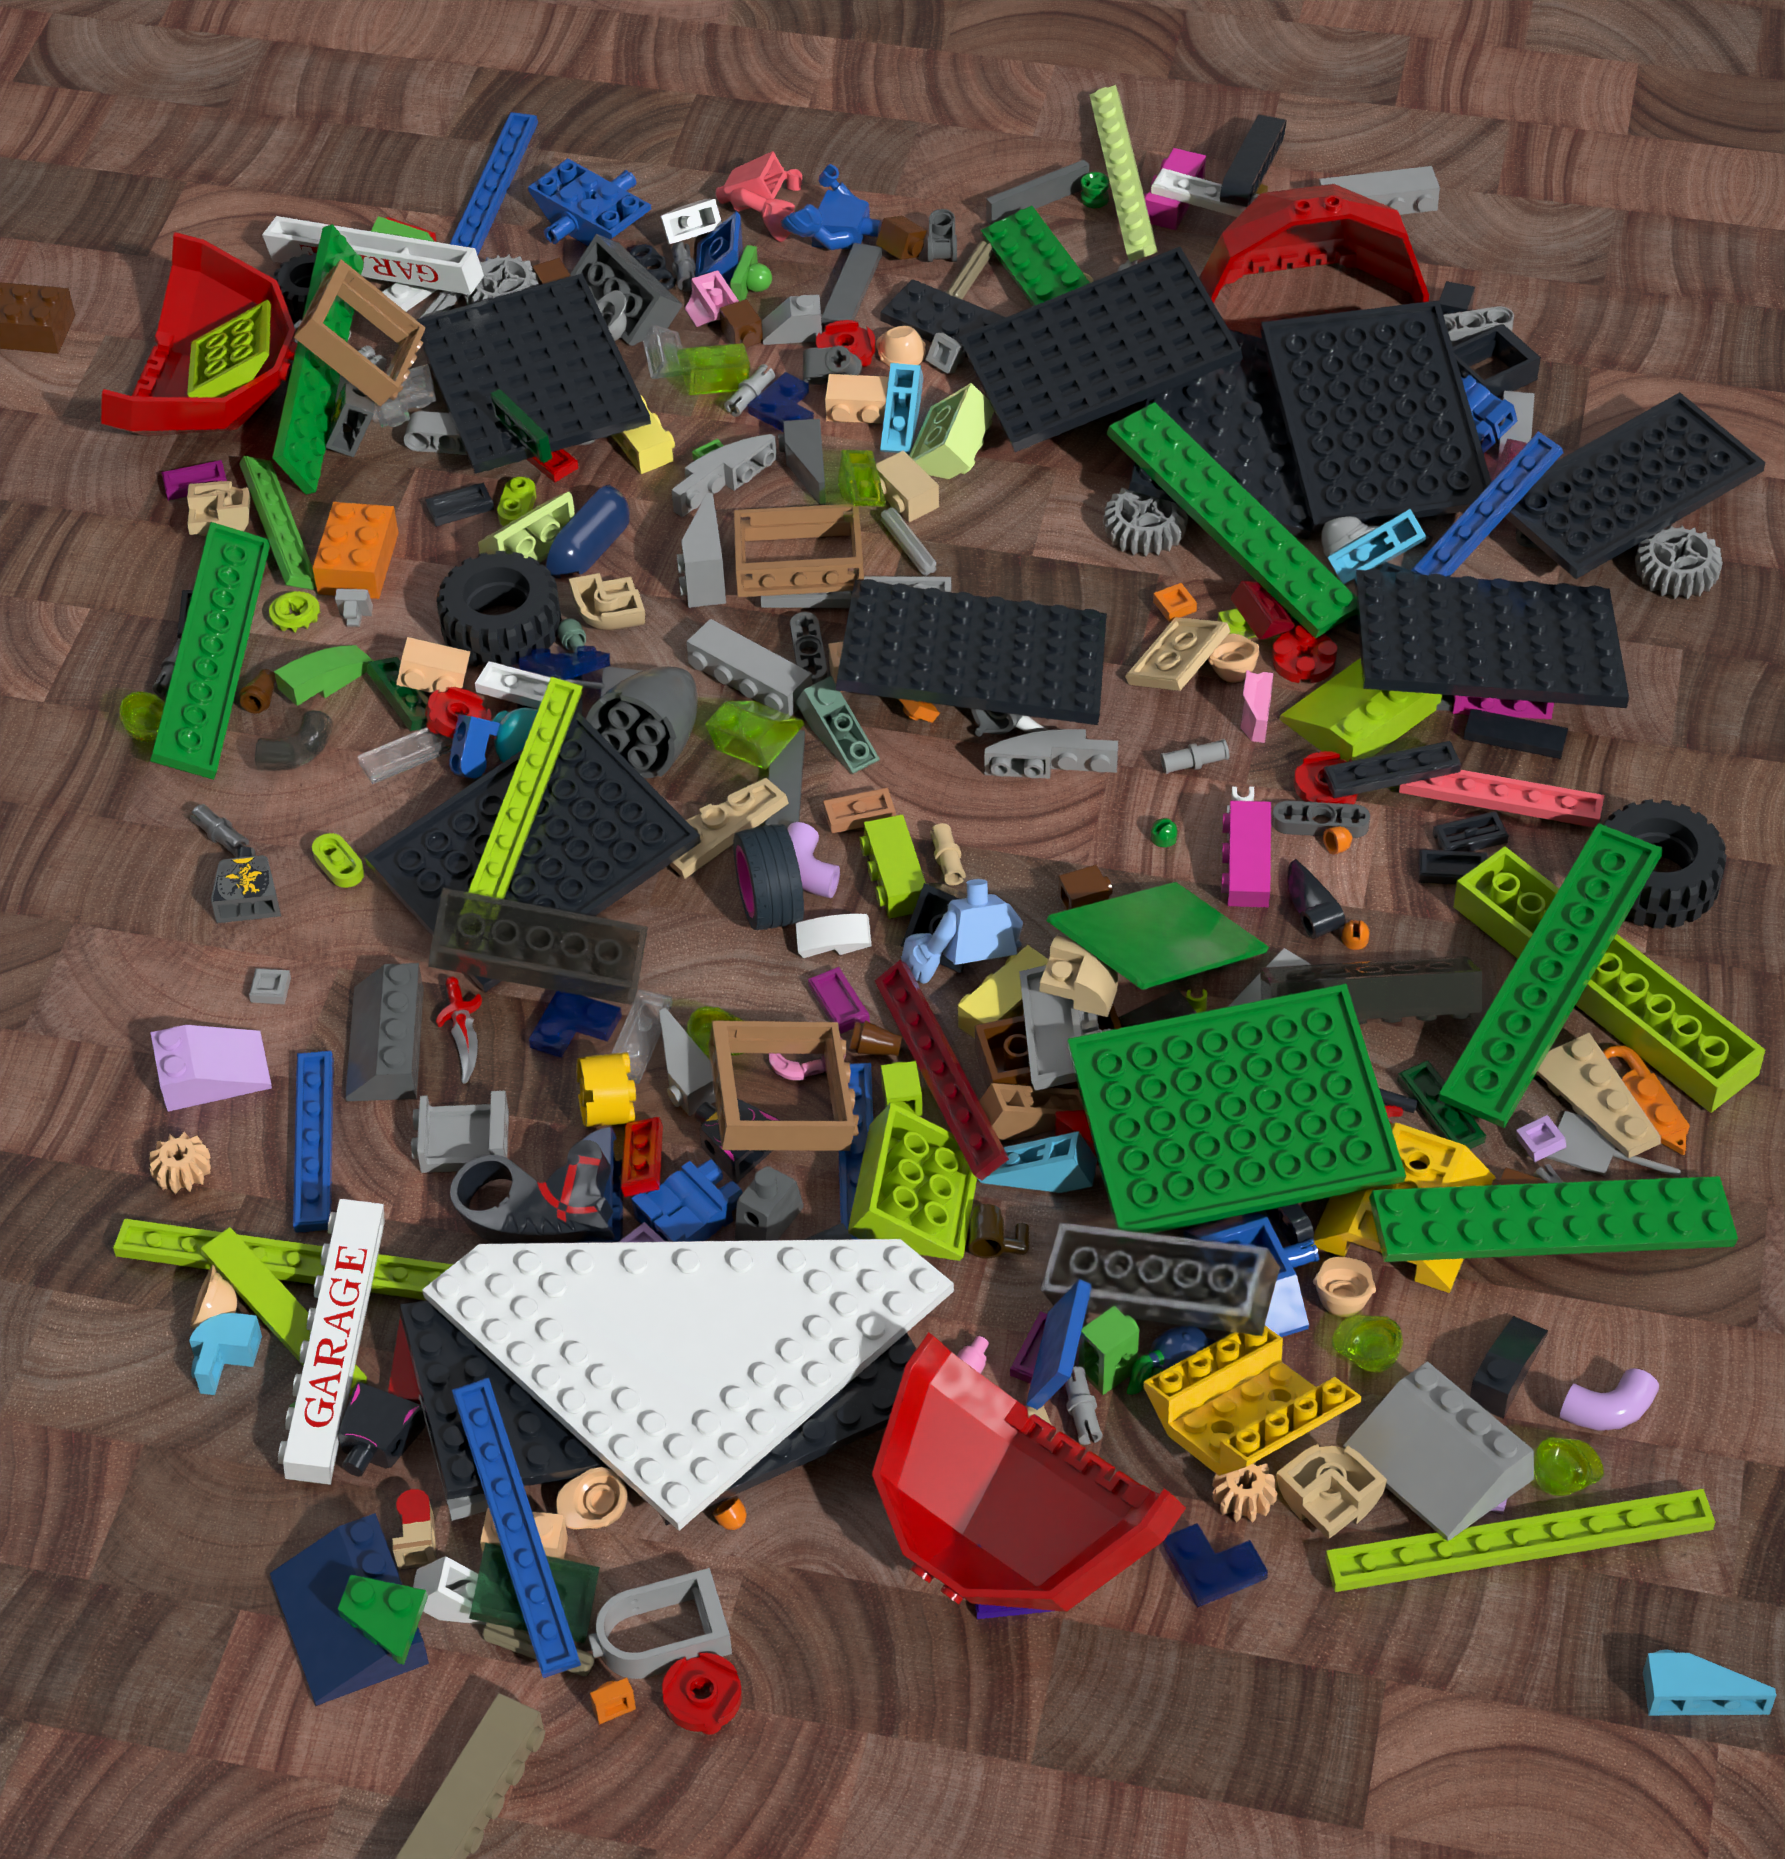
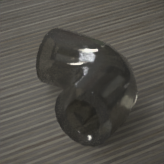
[255,710,333,771]

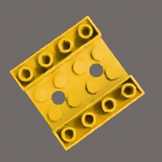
[1311,1122,1496,1293]
[1144,1320,1361,1476]

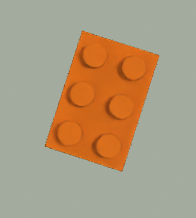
[313,502,399,599]

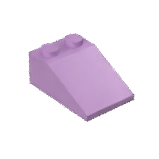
[151,1025,272,1112]

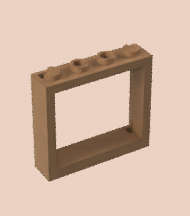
[294,259,425,407]
[734,503,864,597]
[708,1021,859,1151]

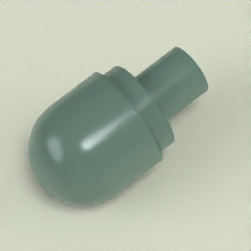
[557,618,586,656]

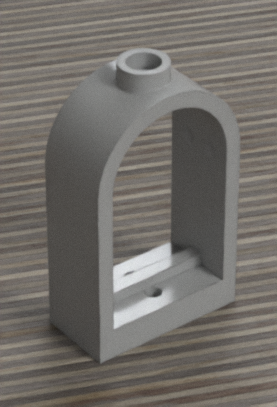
[588,1568,732,1679]

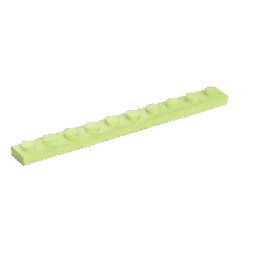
[1089,85,1158,262]

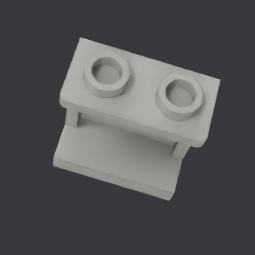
[411,1091,509,1173]

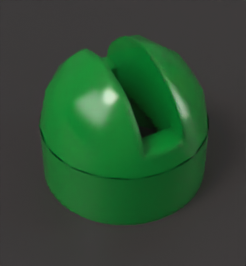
[1151,818,1178,848]

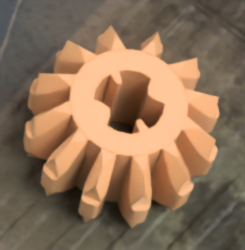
[149,1131,211,1194]
[1212,1462,1277,1523]

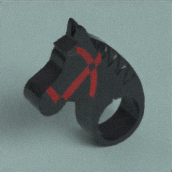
[450,1140,615,1244]

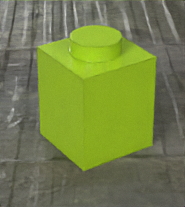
[881,1061,923,1116]

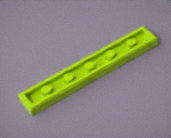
[201,1227,367,1396]

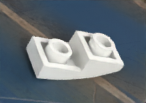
[796,914,872,958]

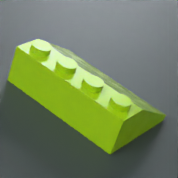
[187,300,271,398]
[1279,658,1442,762]
[848,1102,977,1261]

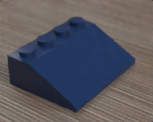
[270,1513,429,1706]

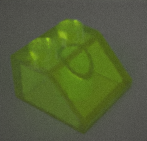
[677,343,750,395]
[705,701,804,770]

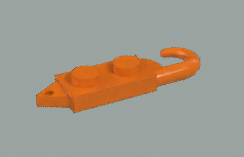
[1603,1045,1690,1155]

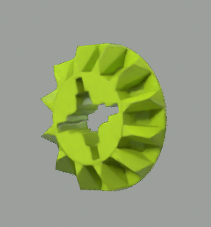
[269,591,321,633]

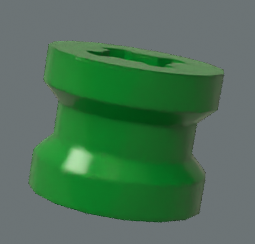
[1081,172,1109,208]

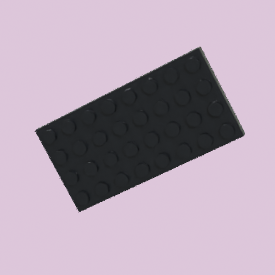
[1505,392,1766,579]

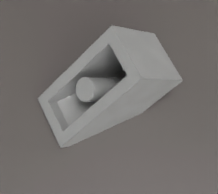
[762,295,822,345]

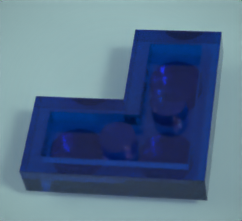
[748,372,814,432]
[519,646,611,680]
[529,988,622,1058]
[1163,1523,1268,1607]

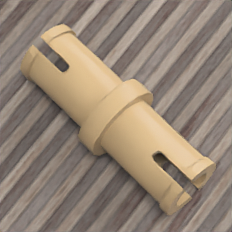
[930,823,966,885]

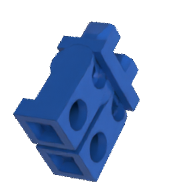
[1461,375,1518,454]
[631,1159,743,1242]

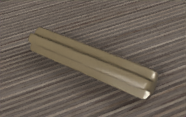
[946,241,993,299]
[483,1619,594,1676]

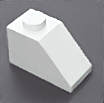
[660,199,722,244]
[413,1556,506,1625]

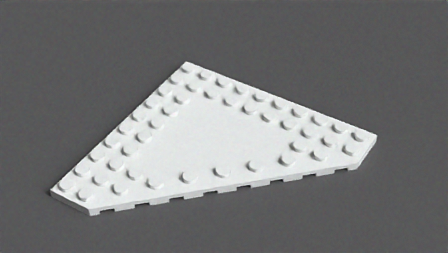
[422,1239,954,1531]

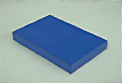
[1026,1279,1092,1410]

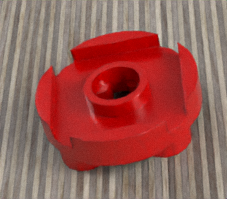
[816,320,876,367]
[1272,625,1338,683]
[425,687,492,739]
[1294,751,1358,804]
[662,1653,742,1735]

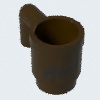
[969,1204,1029,1259]

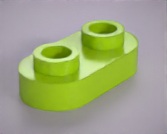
[497,477,537,526]
[312,833,364,888]

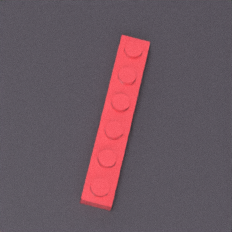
[1399,770,1604,828]

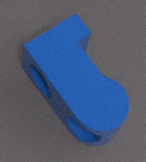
[449,715,500,778]

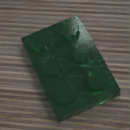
[469,1543,600,1643]

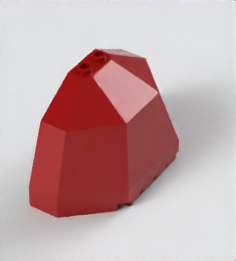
[1199,184,1429,303]
[101,232,297,437]
[872,1332,1186,1612]

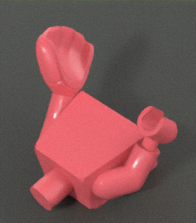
[716,151,802,242]

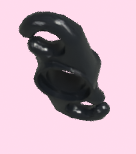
[630,244,677,290]

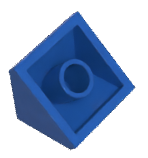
[695,212,743,285]

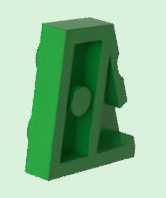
[338,1575,428,1665]

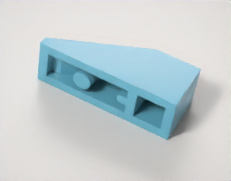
[880,363,923,454]
[1327,509,1426,584]
[977,1131,1097,1193]
[1643,1650,1776,1716]

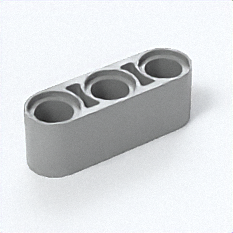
[1443,306,1514,347]
[403,411,467,455]

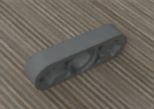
[790,612,828,685]
[1272,801,1370,838]

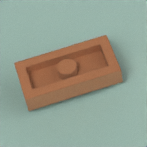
[823,788,896,834]

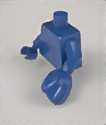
[781,164,882,250]

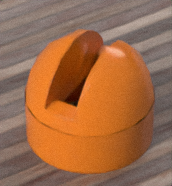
[1323,826,1352,855]
[1341,920,1370,950]
[713,1496,747,1530]

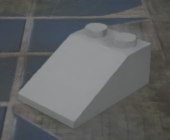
[677,493,726,608]

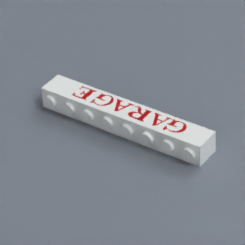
[262,216,484,295]
[278,1199,385,1485]

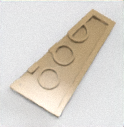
[669,778,789,879]
[1535,1033,1661,1158]

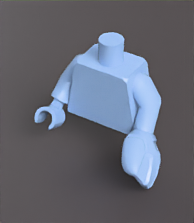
[901,879,1023,984]

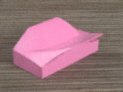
[685,270,739,327]
[1240,670,1273,743]

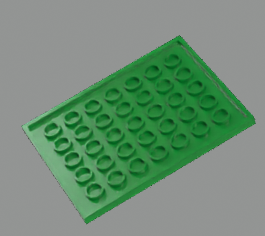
[1067,984,1406,1240]

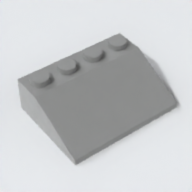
[1343,1361,1534,1541]

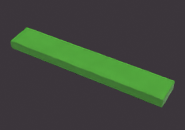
[239,456,316,590]

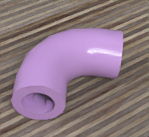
[787,822,840,898]
[1559,1368,1659,1431]

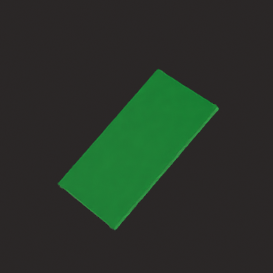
[1046,882,1269,990]

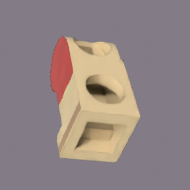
[392,1489,437,1570]

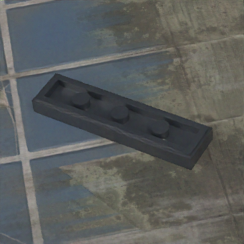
[1323,741,1461,799]

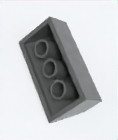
[570,234,683,346]
[346,963,424,1102]

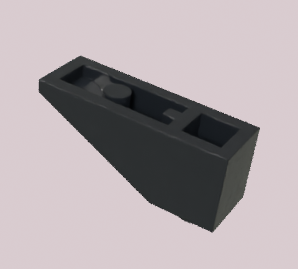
[1470,1316,1548,1419]

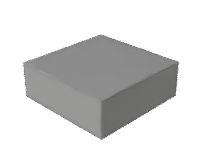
[249,968,291,1004]

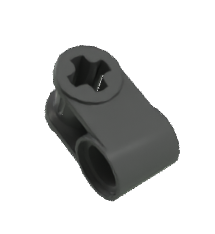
[928,209,957,262]
[803,346,862,385]

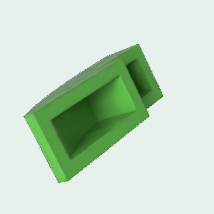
[274,645,374,706]

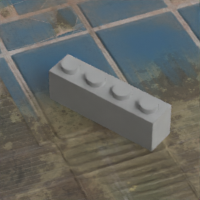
[1319,166,1440,215]
[687,619,812,718]

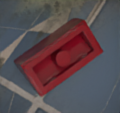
[1231,581,1295,639]

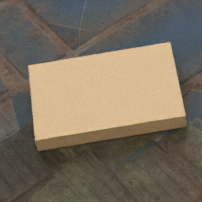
[1125,617,1230,691]

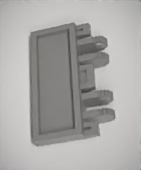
[1019,965,1114,1091]

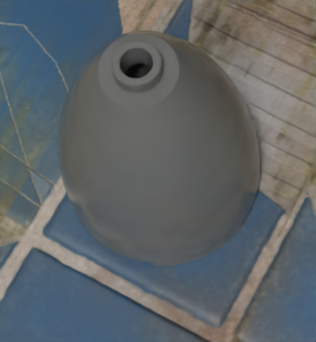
[586,666,698,778]

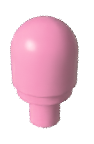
[957,1336,989,1374]

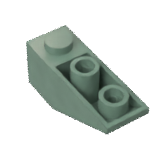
[796,676,880,775]

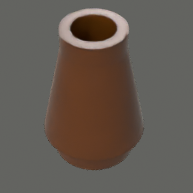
[240,669,276,714]
[849,1020,902,1056]

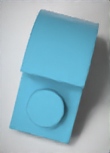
[189,1313,262,1395]

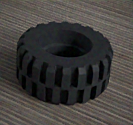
[436,551,562,668]
[1602,799,1727,929]

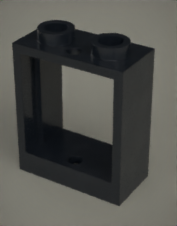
[1453,324,1541,398]

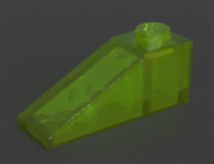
[838,450,886,507]

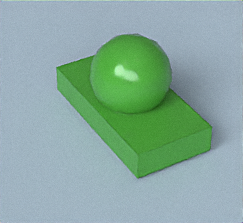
[730,245,772,301]

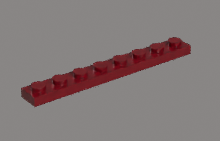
[874,960,1009,1181]

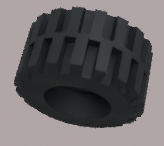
[273,253,317,324]

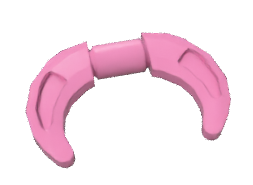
[769,1036,846,1080]

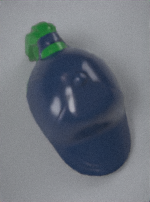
[1127,1325,1217,1395]

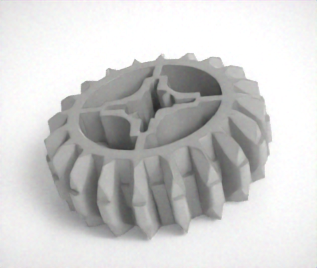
[463,254,539,305]
[1103,488,1188,556]
[1635,524,1723,600]

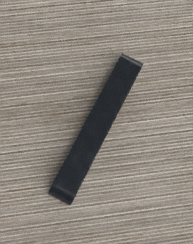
[1220,114,1287,207]

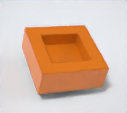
[1153,583,1197,622]
[899,699,940,723]
[590,1678,636,1725]

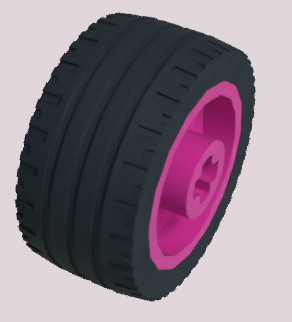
[733,824,804,930]

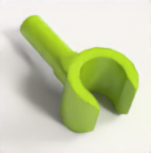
[1186,989,1207,1014]

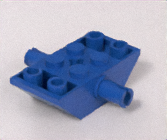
[528,158,651,246]
[1173,1212,1319,1337]

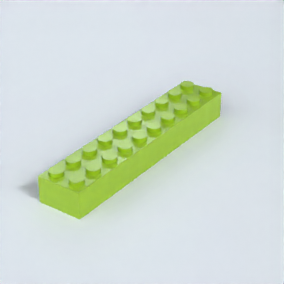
[1453,846,1765,1113]

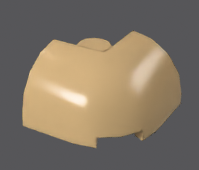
[187,481,250,536]
[569,573,645,631]
[1039,936,1118,1017]
[1276,1444,1387,1539]

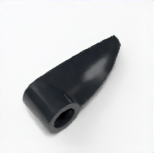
[1288,859,1346,939]

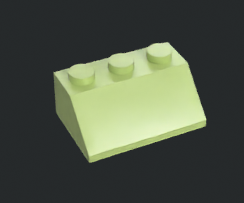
[909,383,994,479]
[478,492,575,563]

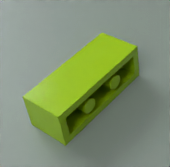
[860,814,926,919]

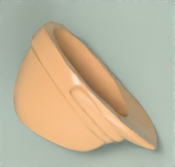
[875,326,926,367]
[1208,634,1259,683]
[1313,1257,1376,1317]
[190,1265,237,1329]
[556,1467,628,1530]

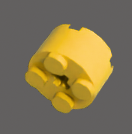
[576,1052,636,1127]

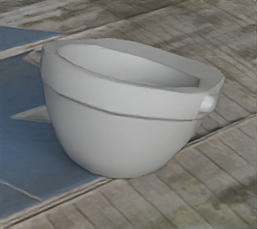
[596,290,627,341]
[1322,516,1379,558]

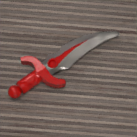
[436,976,482,1084]

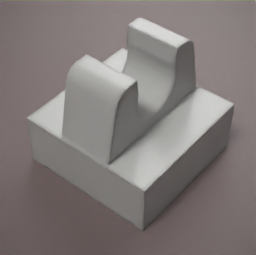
[926,333,966,374]
[335,589,373,627]

